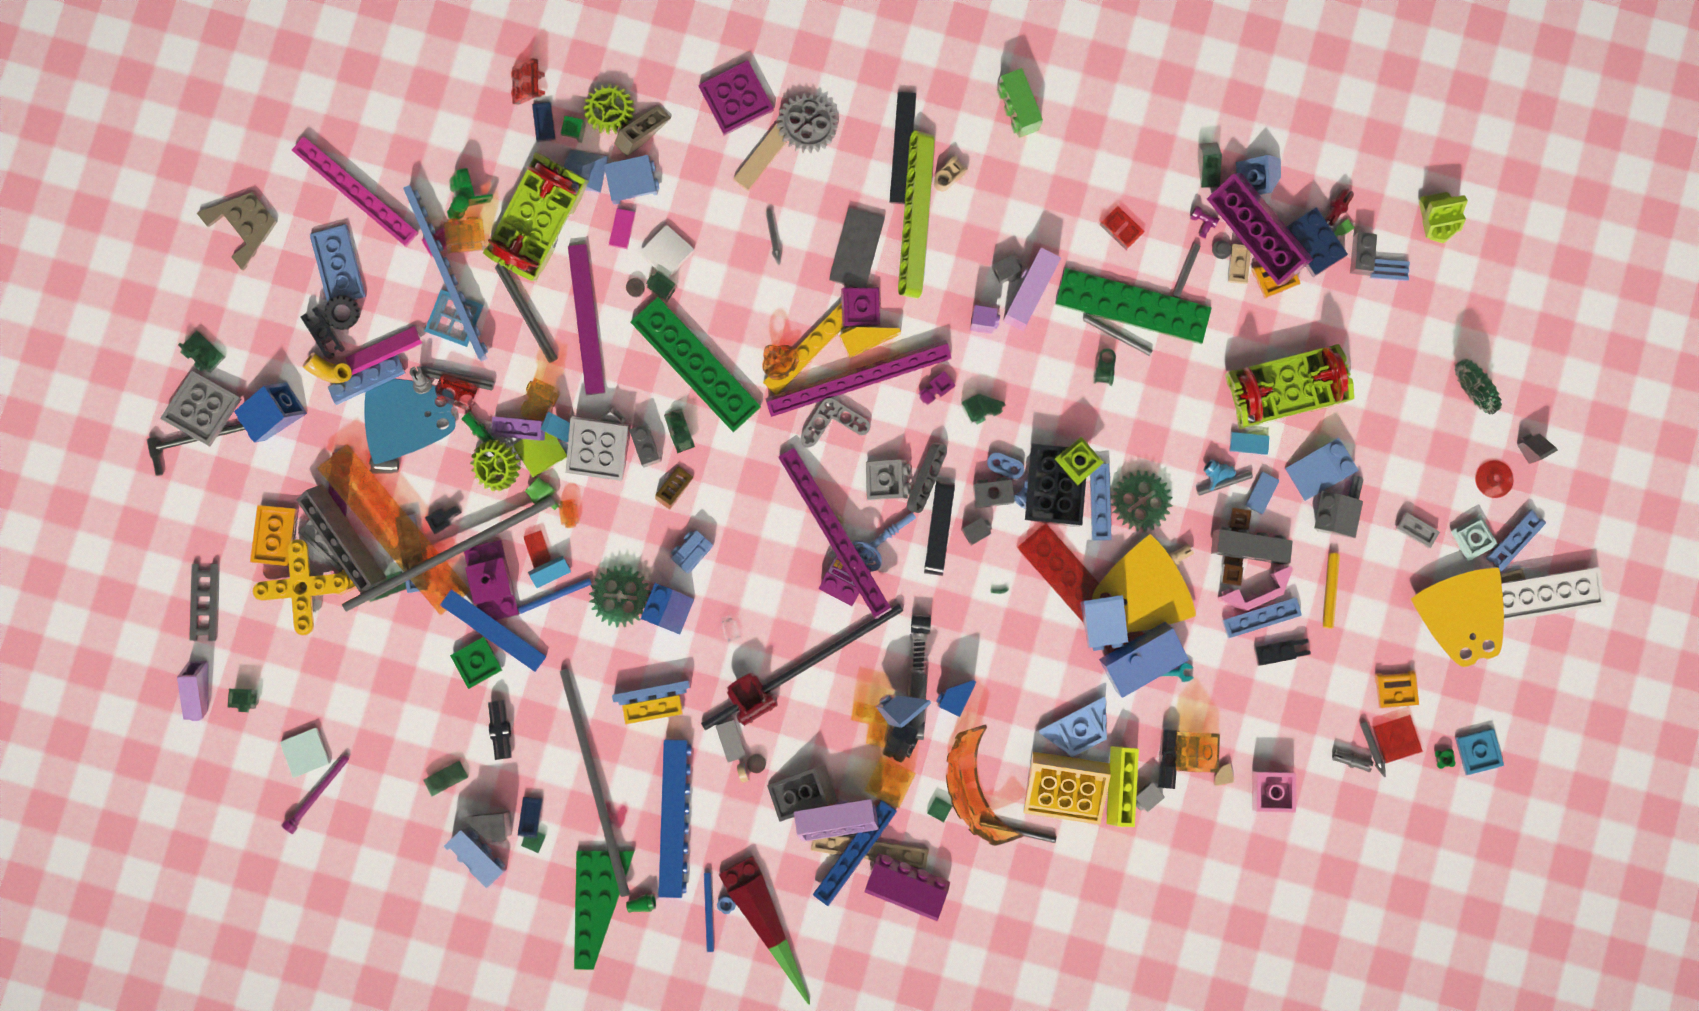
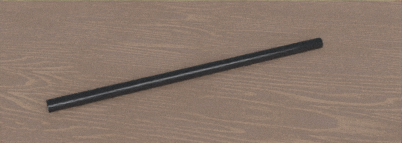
[701,603,904,731]

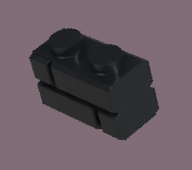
[882,725,919,763]

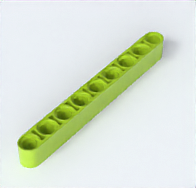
[898,130,935,299]

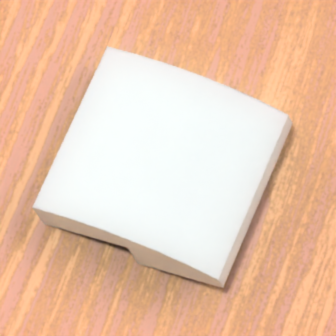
[639,225,695,279]

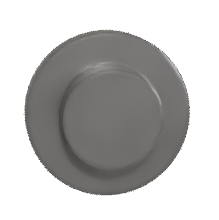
[1212,240,1231,260]

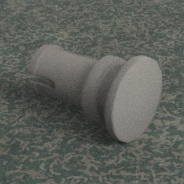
[409,366,432,394]

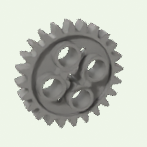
[777,93,838,154]

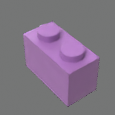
[970,305,1000,334]

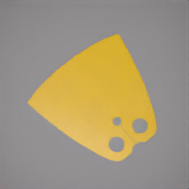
[1092,534,1196,633]
[1411,568,1504,667]

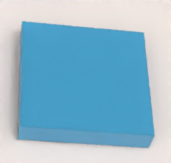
[1455,728,1504,776]

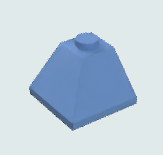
[564,150,608,193]
[1236,155,1281,195]
[876,694,931,728]

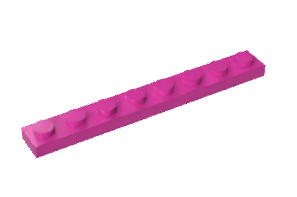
[291,136,419,247]

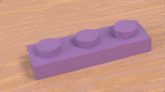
[491,416,545,441]

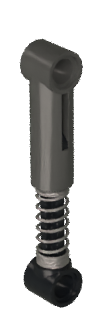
[906,614,931,741]

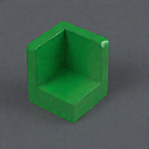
[560,116,586,143]

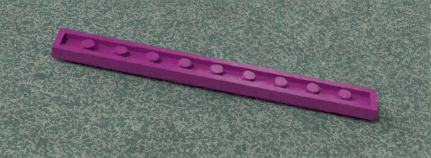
[765,340,952,417]
[778,447,892,619]

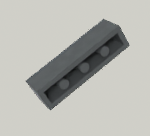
[1211,527,1293,565]

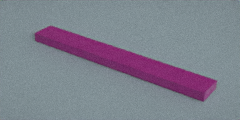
[568,244,605,396]

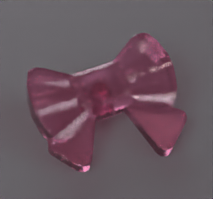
[598,802,628,829]

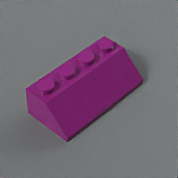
[864,853,951,922]

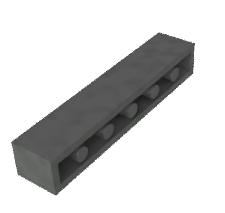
[296,484,387,594]

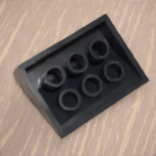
[1024,443,1086,527]

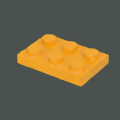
[250,505,297,566]

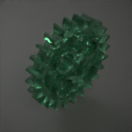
[1454,358,1503,415]
[1110,470,1173,533]
[589,565,651,628]

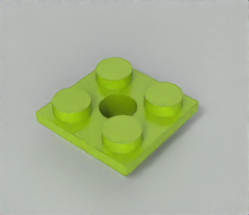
[1055,437,1104,485]

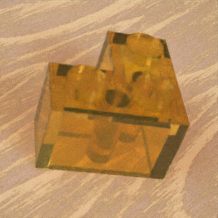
[520,377,561,421]
[851,701,889,748]

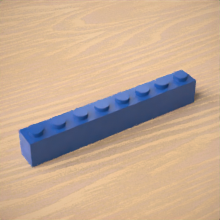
[658,739,692,898]

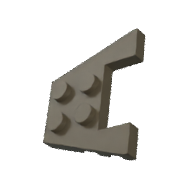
[196,192,277,271]

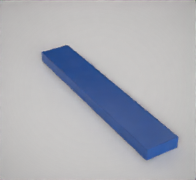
[440,589,547,672]
[812,800,898,907]

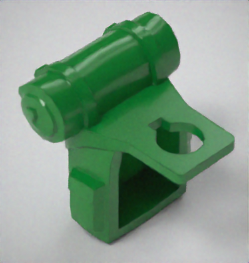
[447,168,493,221]

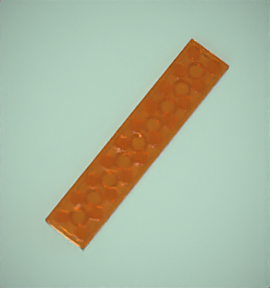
[317,444,471,616]

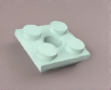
[1450,515,1498,562]

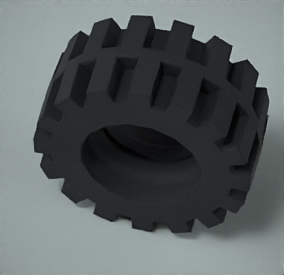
[324,295,361,330]

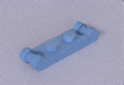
[1486,509,1547,572]

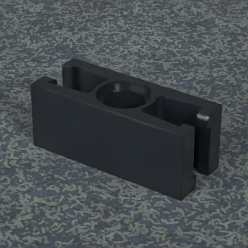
[300,307,346,360]

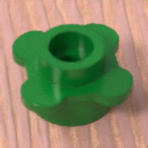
[1434,748,1456,769]

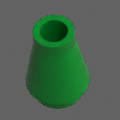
[626,893,657,913]

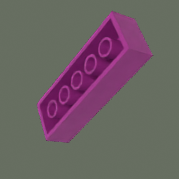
[1207,173,1313,286]

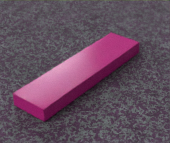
[345,326,422,375]

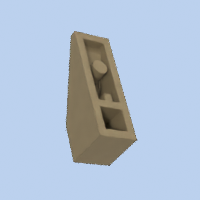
[614,105,671,157]

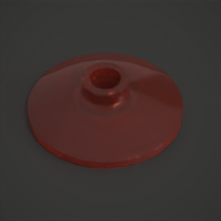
[1475,460,1514,498]

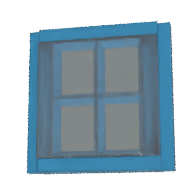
[424,290,484,347]

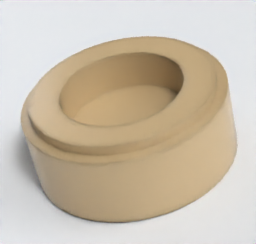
[737,762,750,783]

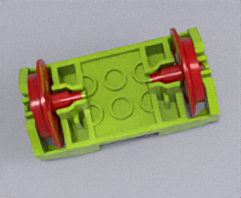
[482,152,589,281]
[1224,344,1355,430]

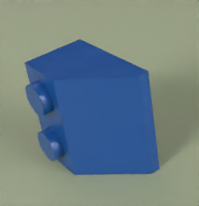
[936,680,977,717]

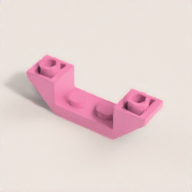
[1218,564,1293,611]

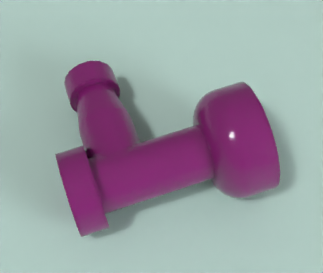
[1190,205,1220,239]

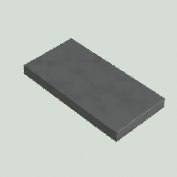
[829,208,885,288]

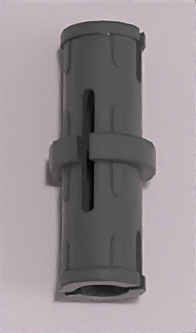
[1332,749,1374,773]

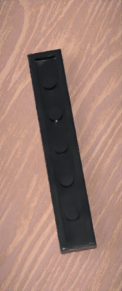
[889,92,916,205]

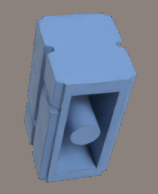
[670,530,714,574]

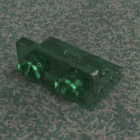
[178,330,226,373]

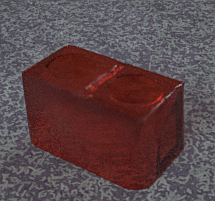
[435,374,478,412]

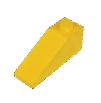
[840,327,901,359]

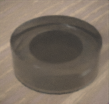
[626,278,645,298]
[747,754,766,774]

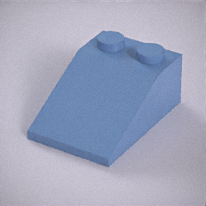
[1285,438,1359,501]

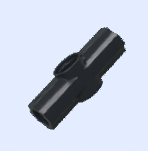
[488,700,512,760]
[1158,729,1180,789]

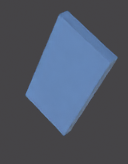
[309,224,366,303]

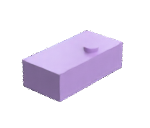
[1003,247,1061,332]
[794,799,879,842]

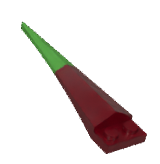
[718,855,810,1005]

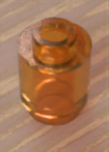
[558,499,580,528]

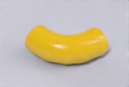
[302,352,352,383]

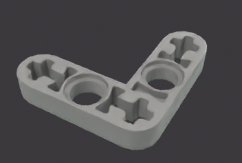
[801,398,870,448]

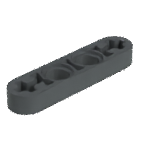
[907,442,947,513]

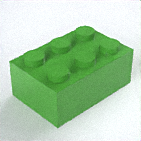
[997,68,1043,138]

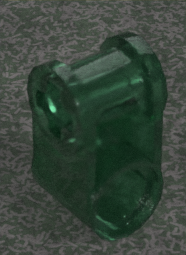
[1093,348,1116,386]

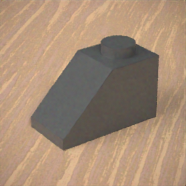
[1517,433,1558,464]

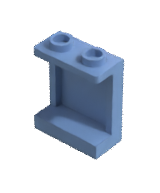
[604,155,660,205]

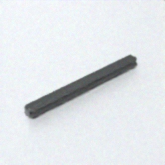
[495,263,558,363]

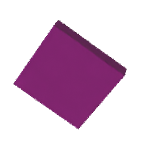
[841,287,880,326]

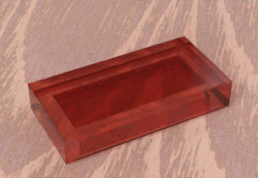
[523,530,552,569]

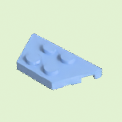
[1038,696,1107,757]

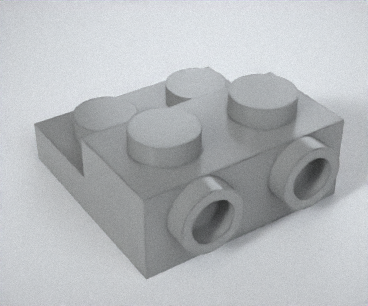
[866,459,911,501]

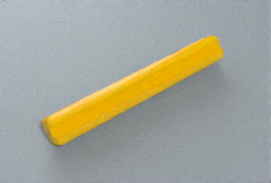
[1323,553,1340,629]

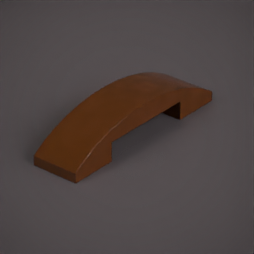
[1221,508,1252,586]

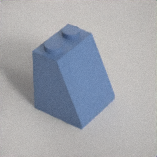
[1080,595,1128,651]

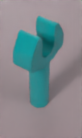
[1161,663,1194,682]

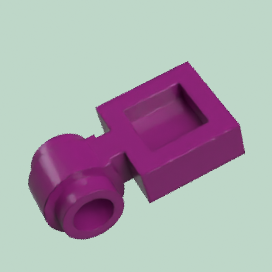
[918,371,956,406]

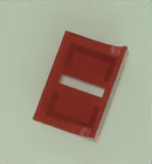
[1099,206,1145,251]

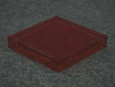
[1372,715,1423,764]

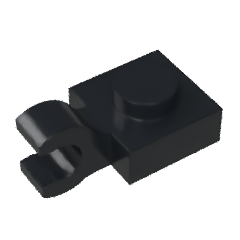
[425,506,462,534]

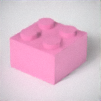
[1252,771,1296,813]

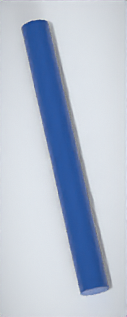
[518,578,592,614]
[704,872,714,952]

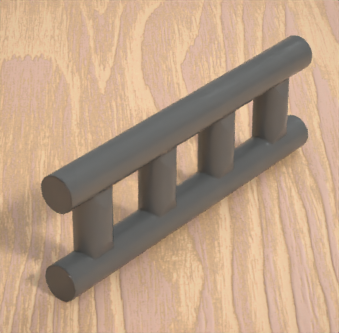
[189,564,218,641]

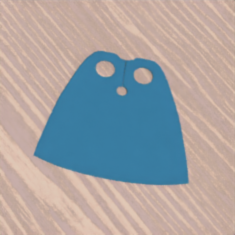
[364,379,456,464]

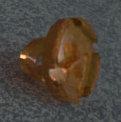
[762,344,799,380]

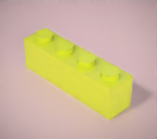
[1106,746,1139,827]

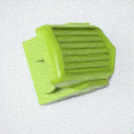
[1419,192,1468,243]

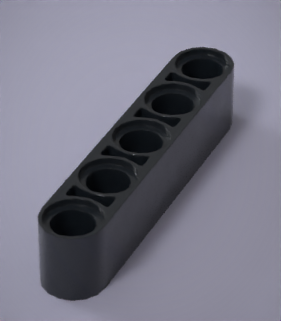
[924,481,955,576]

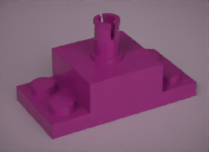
[464,540,520,621]

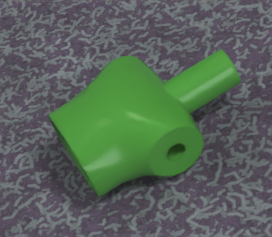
[525,477,559,511]

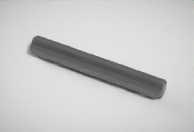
[421,365,495,391]

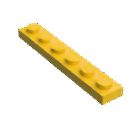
[763,303,846,395]

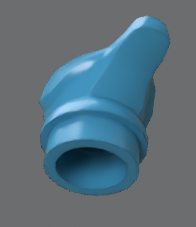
[1203,459,1236,491]

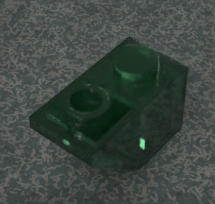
[961,394,1006,426]
[664,408,695,454]

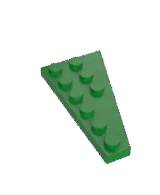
[574,850,635,970]

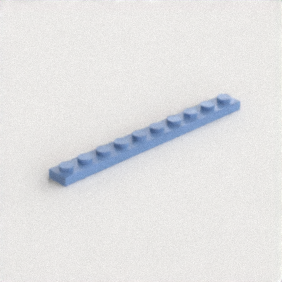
[403,185,489,362]

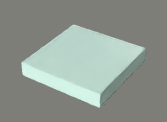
[279,728,331,778]

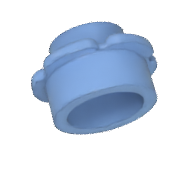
[717,895,736,914]

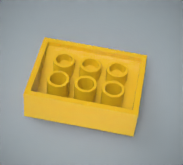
[1023,752,1111,825]

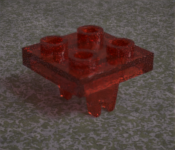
[511,58,545,105]

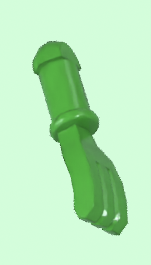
[1334,219,1355,237]

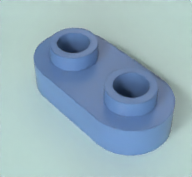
[987,453,1024,479]

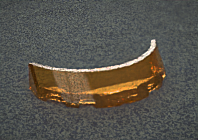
[946,724,1023,846]

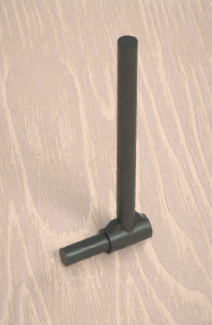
[146,423,245,476]

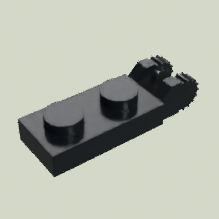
[1254,638,1311,666]

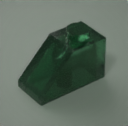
[1198,142,1222,188]

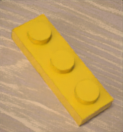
[622,695,683,725]

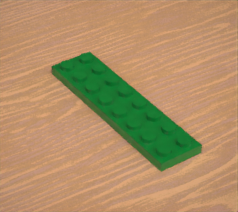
[1055,268,1212,345]
[630,297,762,433]

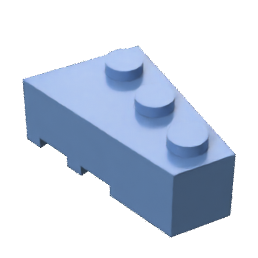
[443,828,507,888]

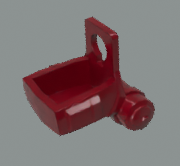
[726,672,778,726]

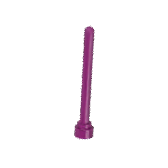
[281,755,349,835]

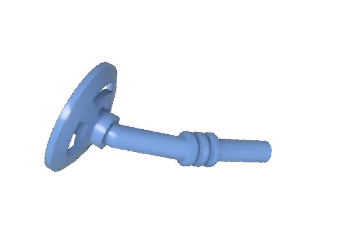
[852,512,916,572]

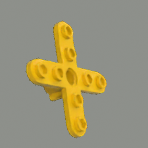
[252,539,350,636]

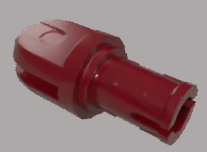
[1324,188,1354,226]

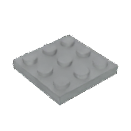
[160,371,242,447]
[565,416,629,481]

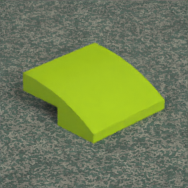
[513,432,567,478]

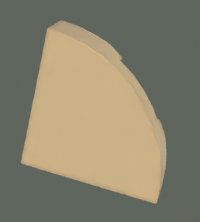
[1214,763,1234,786]

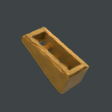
[655,466,694,510]

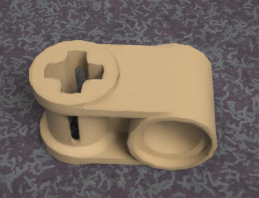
[934,156,969,192]

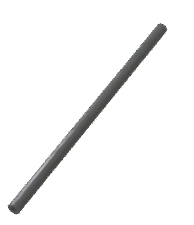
[342,496,555,612]
[559,669,630,897]

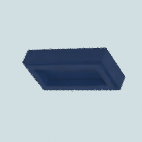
[532,102,556,142]
[517,797,543,838]

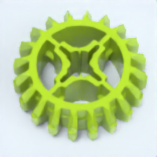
[583,83,635,135]
[469,440,522,491]

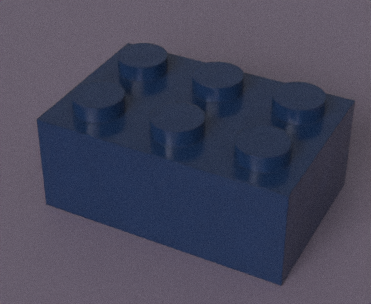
[1286,207,1348,278]

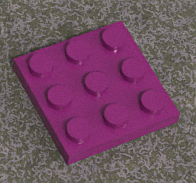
[698,60,774,136]

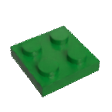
[450,637,503,689]

